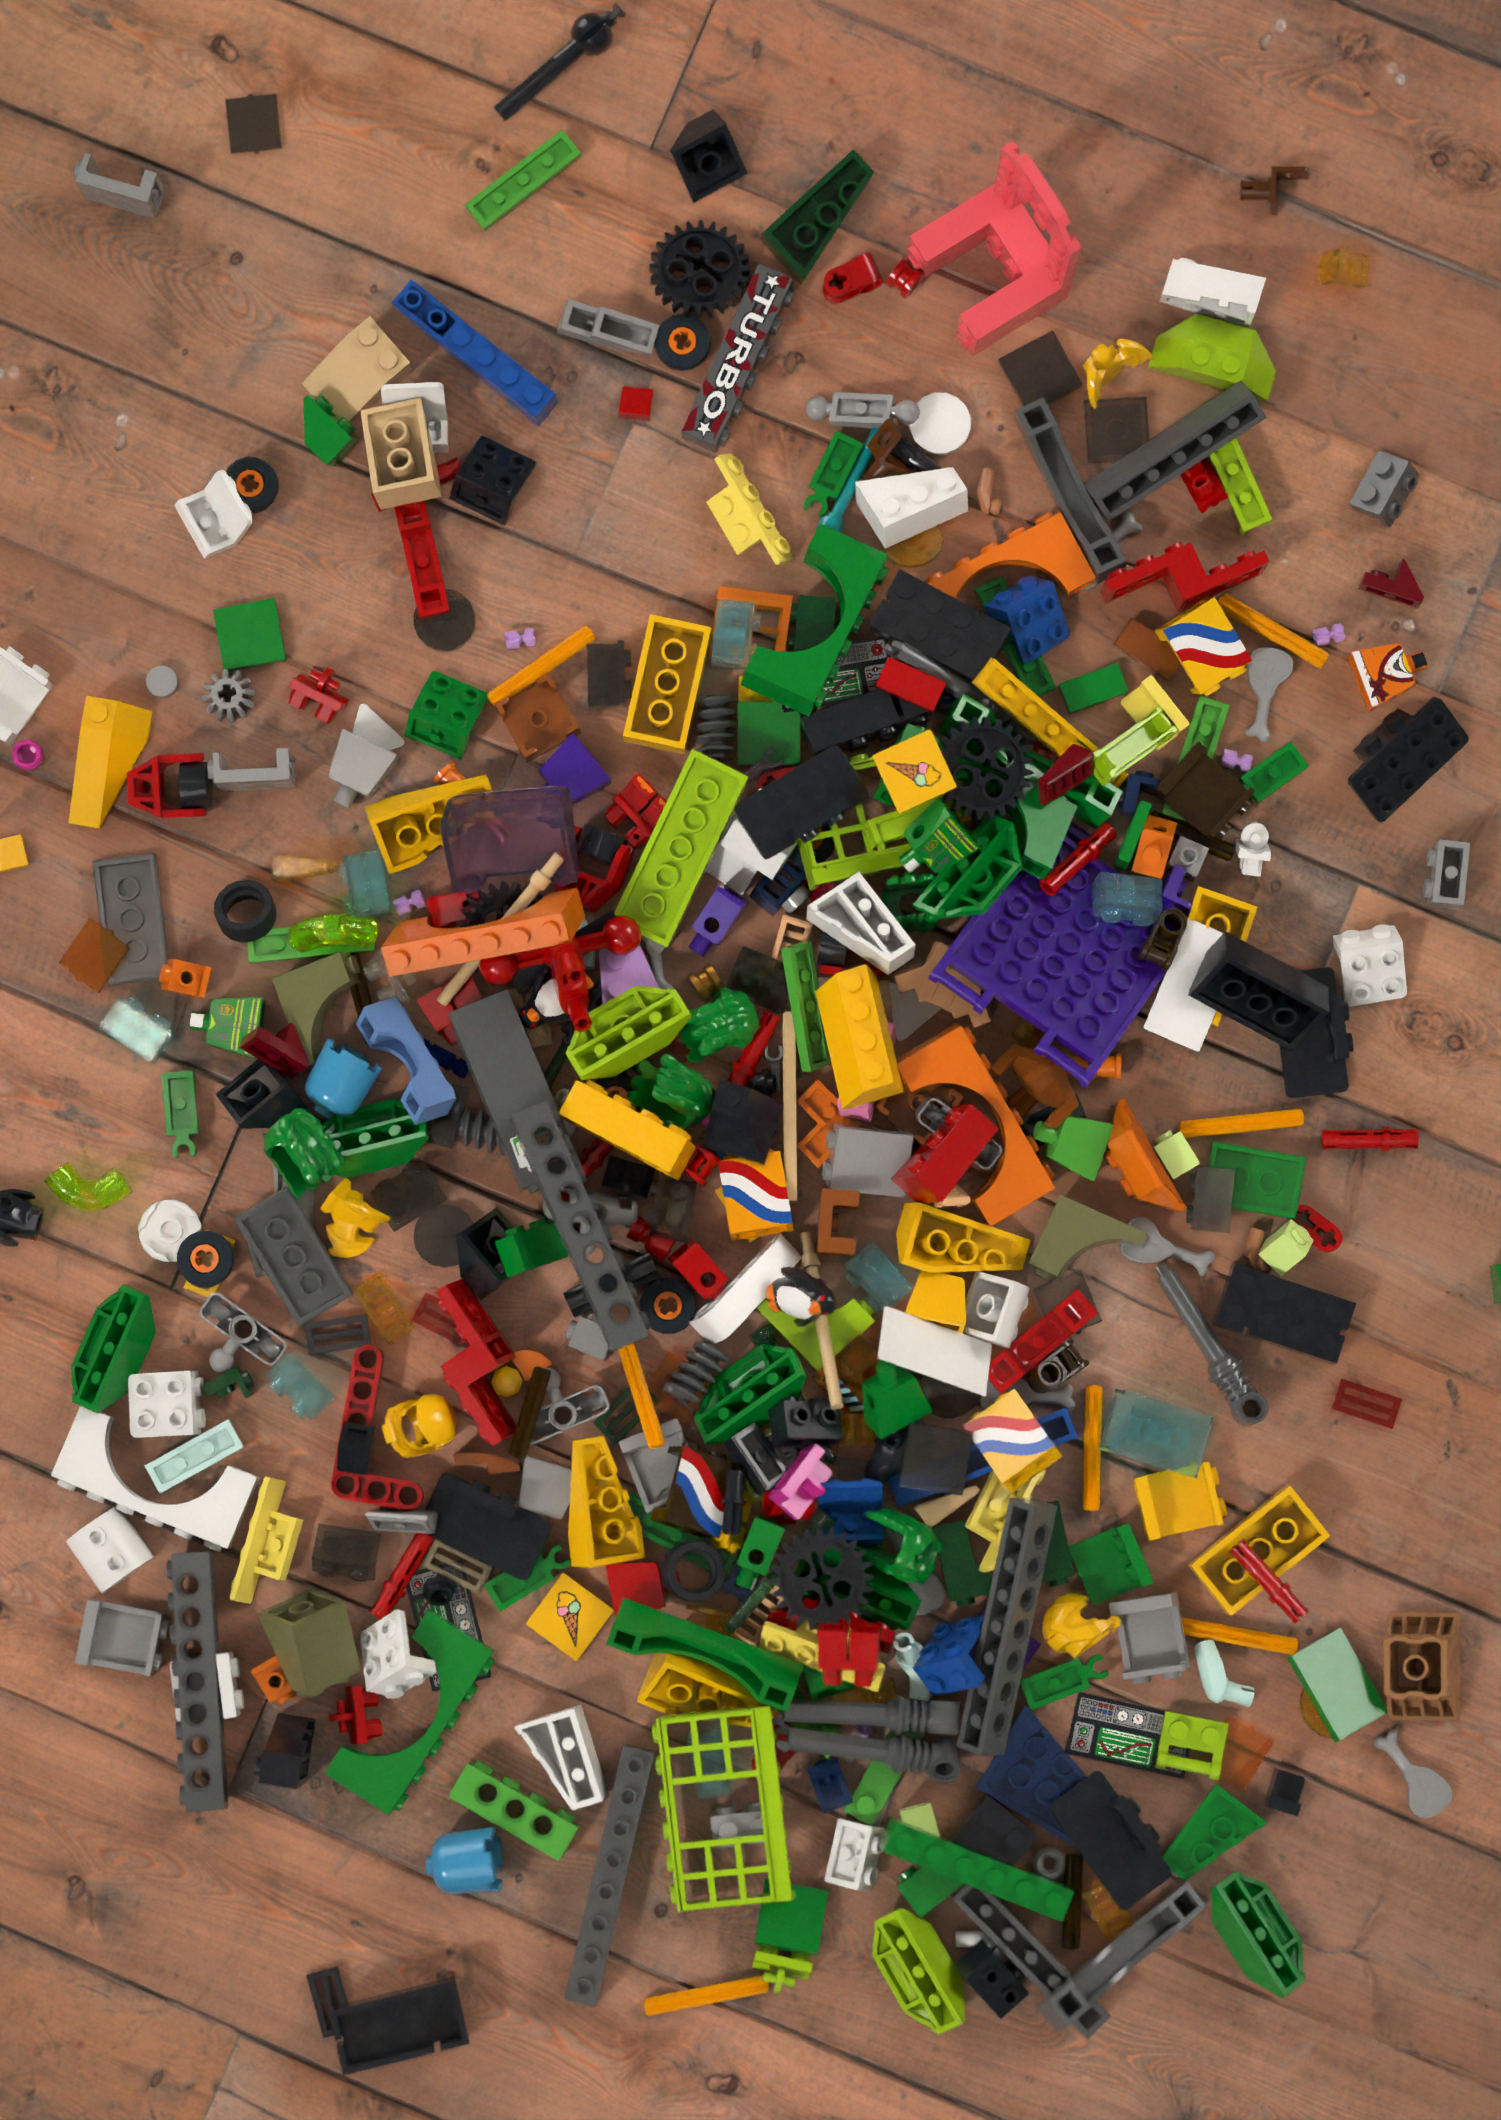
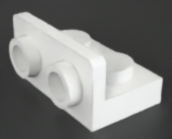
[824,1818,885,1891]

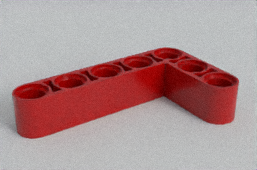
[331,1345,424,1510]

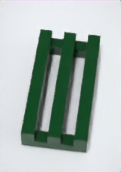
[593,1387,660,1445]

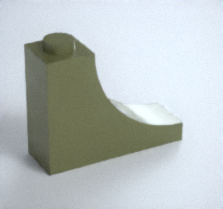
[272,952,360,1067]
[1029,1194,1149,1281]

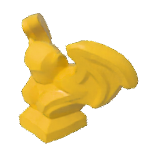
[1082,339,1154,409]
[320,1177,391,1258]

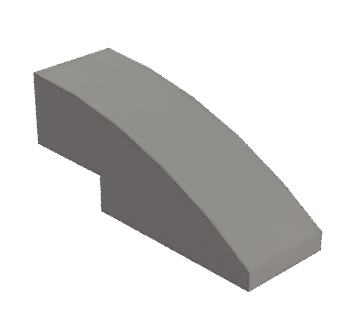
[556,299,659,355]

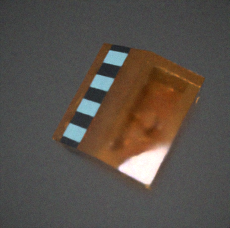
[812,1334,881,1415]

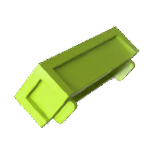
[1207,438,1273,536]
[1093,706,1178,787]
[861,794,962,852]

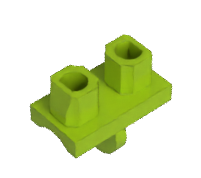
[752,1946,813,1994]

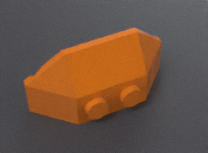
[1104,1098,1187,1213]

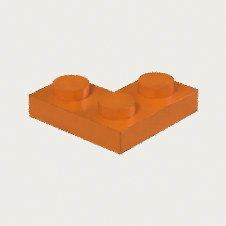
[796,1079,863,1169]

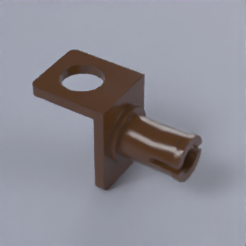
[1240,166,1309,215]
[861,419,910,481]

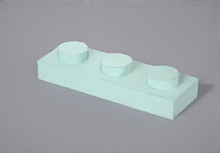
[145,1419,245,1494]

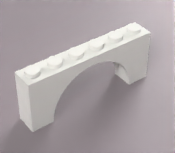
[51,1406,260,1552]

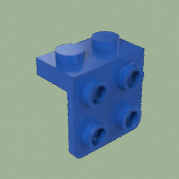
[984,575,1070,664]
[818,1479,883,1545]
[913,1616,985,1696]

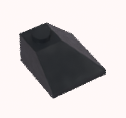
[670,109,748,203]
[215,1059,307,1129]
[704,1080,783,1165]
[456,1207,513,1301]

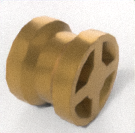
[687,963,724,1002]

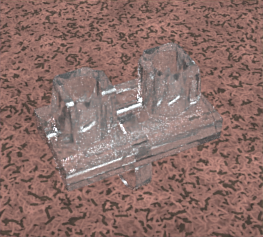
[362,949,416,1005]

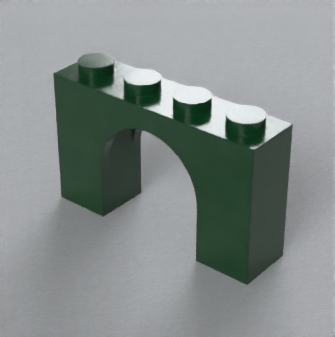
[933,1500,1075,1607]

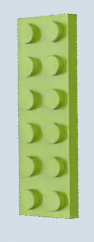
[614,749,750,947]

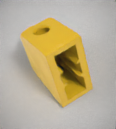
[905,1271,966,1333]

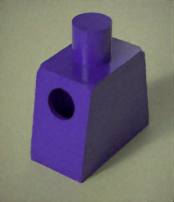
[533,733,612,808]
[688,885,750,957]

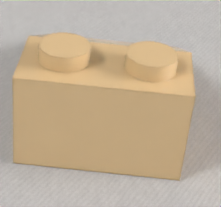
[301,316,413,423]
[360,397,442,510]

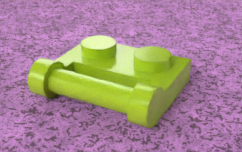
[1155,1711,1229,1780]

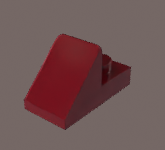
[1358,558,1424,608]
[239,1023,309,1079]

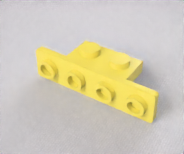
[707,453,794,565]
[965,1470,1046,1573]
[230,1476,303,1604]
[759,1620,885,1692]

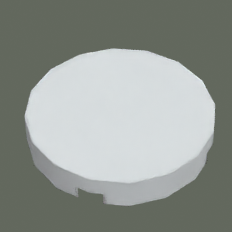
[909,393,971,455]
[138,1200,202,1262]

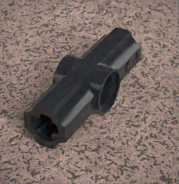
[563,1253,660,1318]

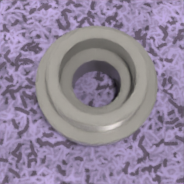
[1033,1847,1065,1880]

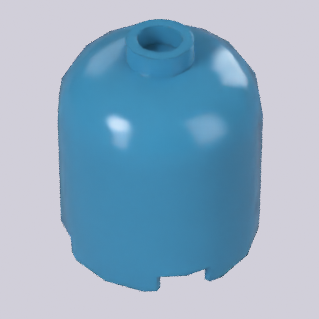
[305,1038,383,1118]
[426,1827,504,1894]

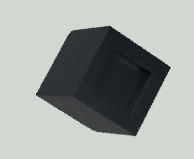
[601,1156,655,1199]
[337,1422,375,1475]
[1264,1768,1305,1817]

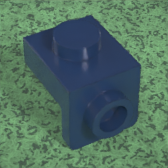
[1117,771,1160,817]
[807,1758,853,1814]

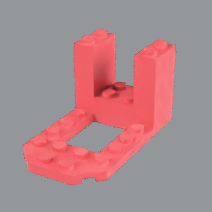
[906,141,1081,355]

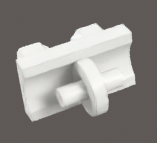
[1235,822,1271,876]

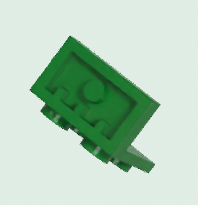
[404,671,488,760]
[1069,1523,1154,1605]

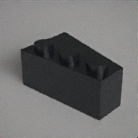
[254,1713,316,1789]

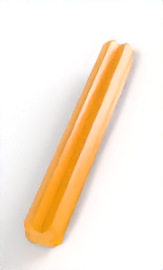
[1218,593,1329,668]
[487,625,595,707]
[1179,1109,1304,1138]
[618,1343,665,1450]
[1082,1385,1103,1511]
[1182,1617,1298,1655]
[643,1975,770,2016]

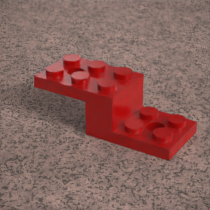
[1100,542,1269,612]
[436,1279,516,1447]

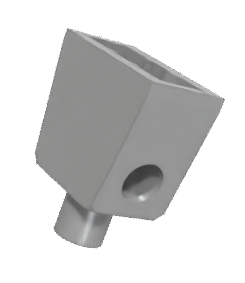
[328,729,399,809]
[519,1456,571,1521]

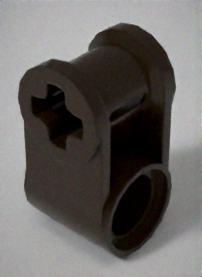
[1137,908,1188,973]
[1027,1338,1090,1393]

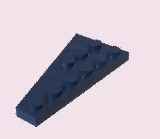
[976,1704,1087,1848]

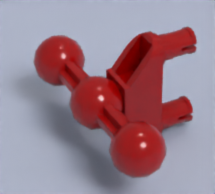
[479,916,642,1032]

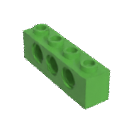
[448,1760,579,1861]

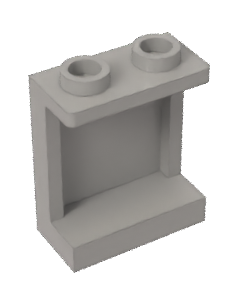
[74,153,165,219]
[208,748,296,792]
[822,1122,913,1198]
[618,1418,686,1515]
[1109,1592,1190,1684]
[75,1599,170,1677]

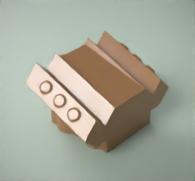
[894,941,998,1028]
[1384,1612,1462,1721]

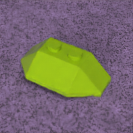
[1148,313,1276,402]
[565,986,691,1080]
[872,1908,965,2035]

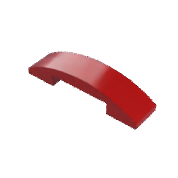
[394,500,450,619]
[988,1289,1098,1394]

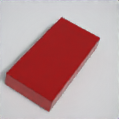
[875,657,946,713]

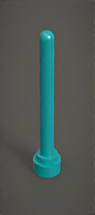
[816,428,879,533]

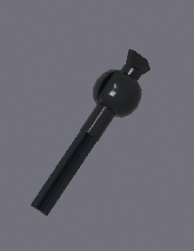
[493,3,626,121]

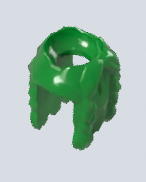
[880,871,939,934]
[680,987,760,1064]
[627,1054,715,1130]
[263,1108,346,1198]
[854,1507,943,1584]

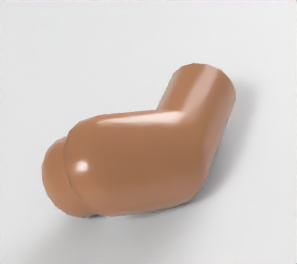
[977,468,1002,515]
[1244,1227,1273,1273]

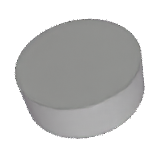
[146,666,179,698]
[781,884,812,914]

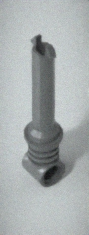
[884,640,1039,745]
[1155,1262,1268,1426]
[773,1695,961,1736]
[776,1724,961,1783]

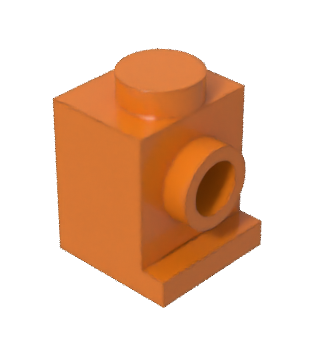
[159,959,212,998]
[250,1655,296,1705]

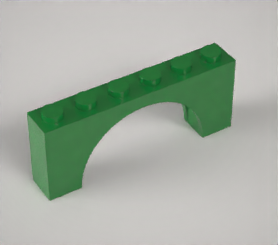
[741,523,889,717]
[873,723,1077,879]
[324,1609,495,1815]

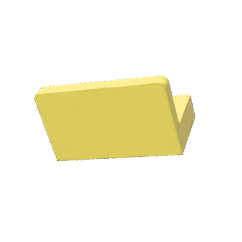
[1120,675,1190,750]

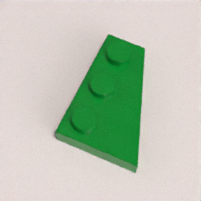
[1161,1783,1267,1881]

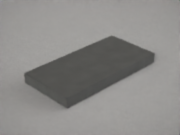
[92,853,168,986]
[233,1186,353,1327]

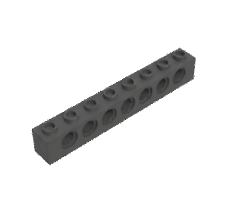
[509,1100,651,1353]
[956,1497,1058,1756]
[166,1551,229,1812]
[564,1743,655,2007]

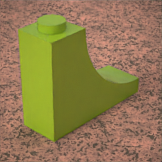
[756,1298,875,1374]

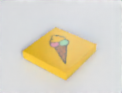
[872,729,957,814]
[525,1572,614,1662]

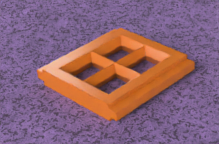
[708,586,793,665]

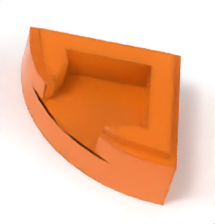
[512,1350,553,1382]

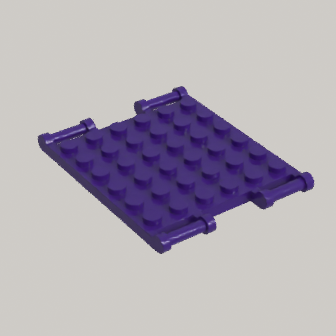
[928,821,1189,1088]

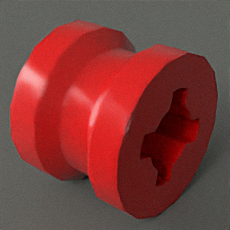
[885,259,924,299]

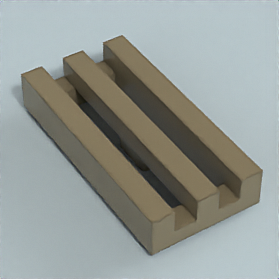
[422,1538,493,1594]

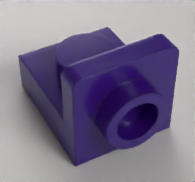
[1154,864,1192,916]

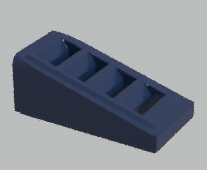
[750,858,806,916]

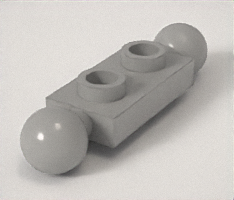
[805,392,920,428]

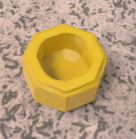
[491,1366,523,1398]

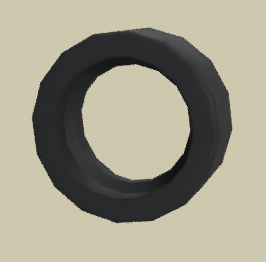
[214,880,276,942]
[661,1541,725,1602]

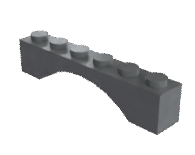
[1015,397,1127,584]
[1036,1881,1207,2032]

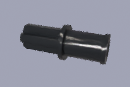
[885,436,943,472]
[721,1470,746,1536]

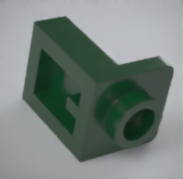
[202,1367,255,1399]

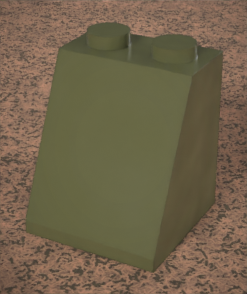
[258,1589,361,1697]

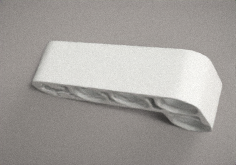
[688,1233,802,1345]

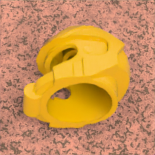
[382,1394,457,1458]
[1042,1593,1121,1659]

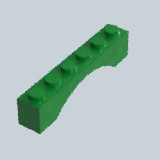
[937,693,1123,829]
[606,1598,804,1712]
[879,1817,1074,1922]

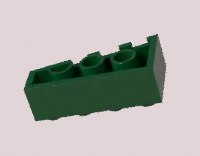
[759,149,874,284]

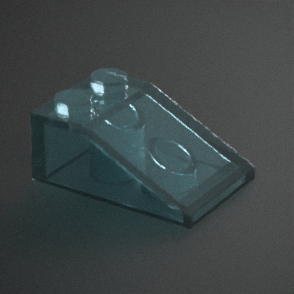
[1098,1389,1214,1478]

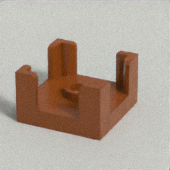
[494,673,581,763]
[990,1044,1079,1129]
[874,1079,964,1147]
[816,1188,860,1257]

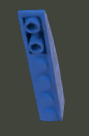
[392,279,558,427]
[888,1408,1078,1507]

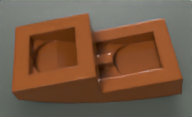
[1114,618,1181,681]
[453,1453,521,1475]

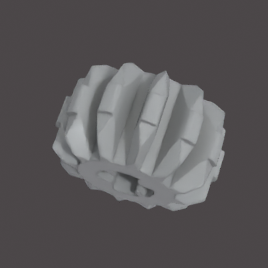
[202,669,256,723]

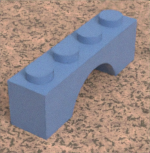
[356,997,456,1125]

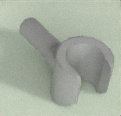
[764,1045,783,1090]

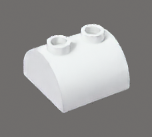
[963,1271,1030,1348]
[66,1506,155,1594]

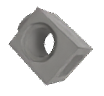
[1165,836,1209,881]

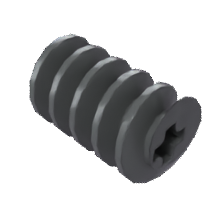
[695,695,737,762]
[453,1106,505,1156]
[663,1341,731,1411]

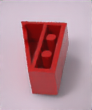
[891,1104,998,1203]

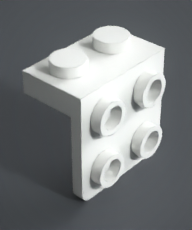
[381,382,448,453]
[174,469,253,559]
[1333,924,1407,1007]
[128,1371,206,1438]
[360,1609,436,1699]
[170,1651,244,1721]

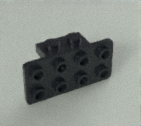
[1348,697,1469,822]
[733,745,869,860]
[1279,967,1353,1098]
[424,1472,553,1580]
[1049,1771,1172,1910]

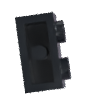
[768,1397,844,1448]
[953,1939,1030,2019]

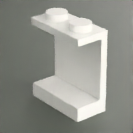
[0,646,54,747]

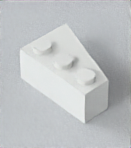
[1160,258,1266,328]
[855,467,968,549]
[806,872,915,975]
[514,1704,610,1810]

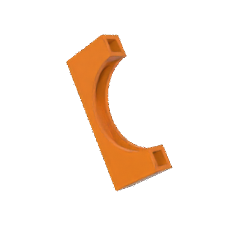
[925,512,1096,599]
[381,888,585,977]
[896,1023,1055,1227]

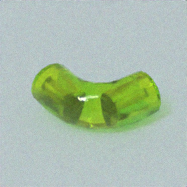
[289,914,378,953]
[44,1162,133,1211]

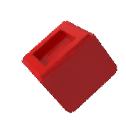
[618,386,653,421]

